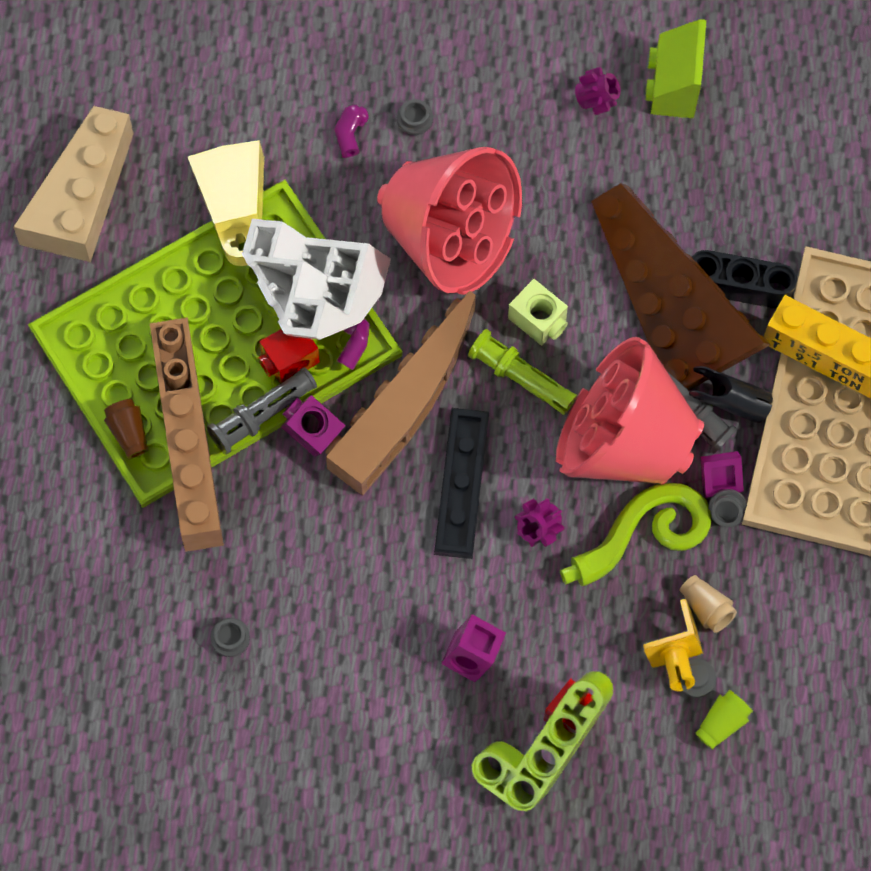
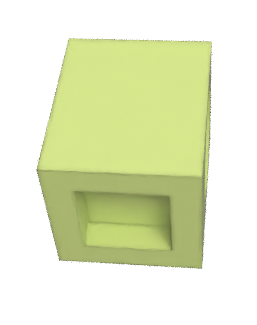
[508,279,568,346]

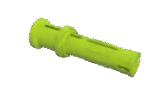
[468,329,578,415]

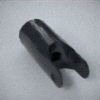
[689,366,773,423]

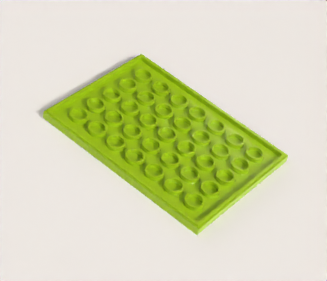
[28,180,403,508]

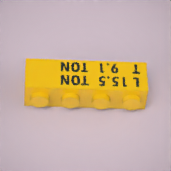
[764,295,871,398]

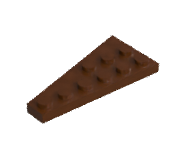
[591,183,770,391]

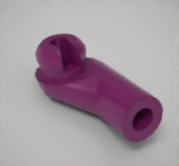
[334,104,369,158]
[337,318,370,370]

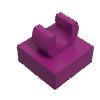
[700,451,744,498]

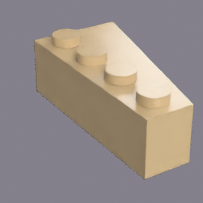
[14,106,133,262]

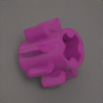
[575,67,620,115]
[514,498,565,547]

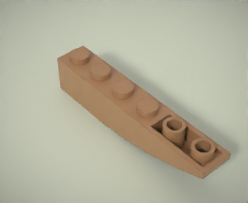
[325,291,476,496]
[150,318,224,552]

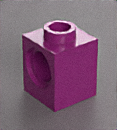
[281,395,346,457]
[441,614,506,682]

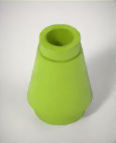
[695,690,753,750]

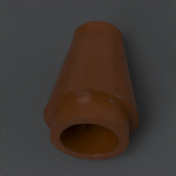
[104,399,149,459]

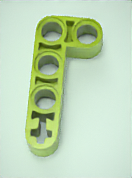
[472,671,613,811]

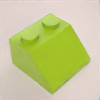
[645,19,707,119]

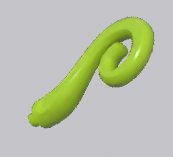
[560,483,712,587]

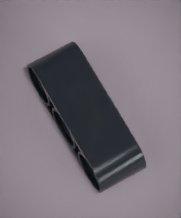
[692,250,797,308]

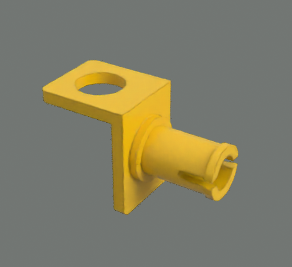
[643,598,703,691]

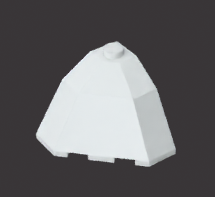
[242,219,391,340]

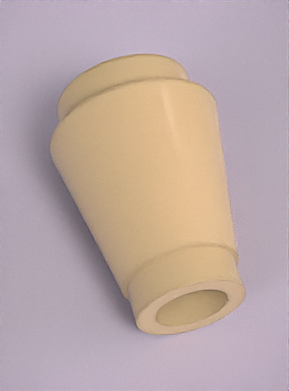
[680,575,737,633]

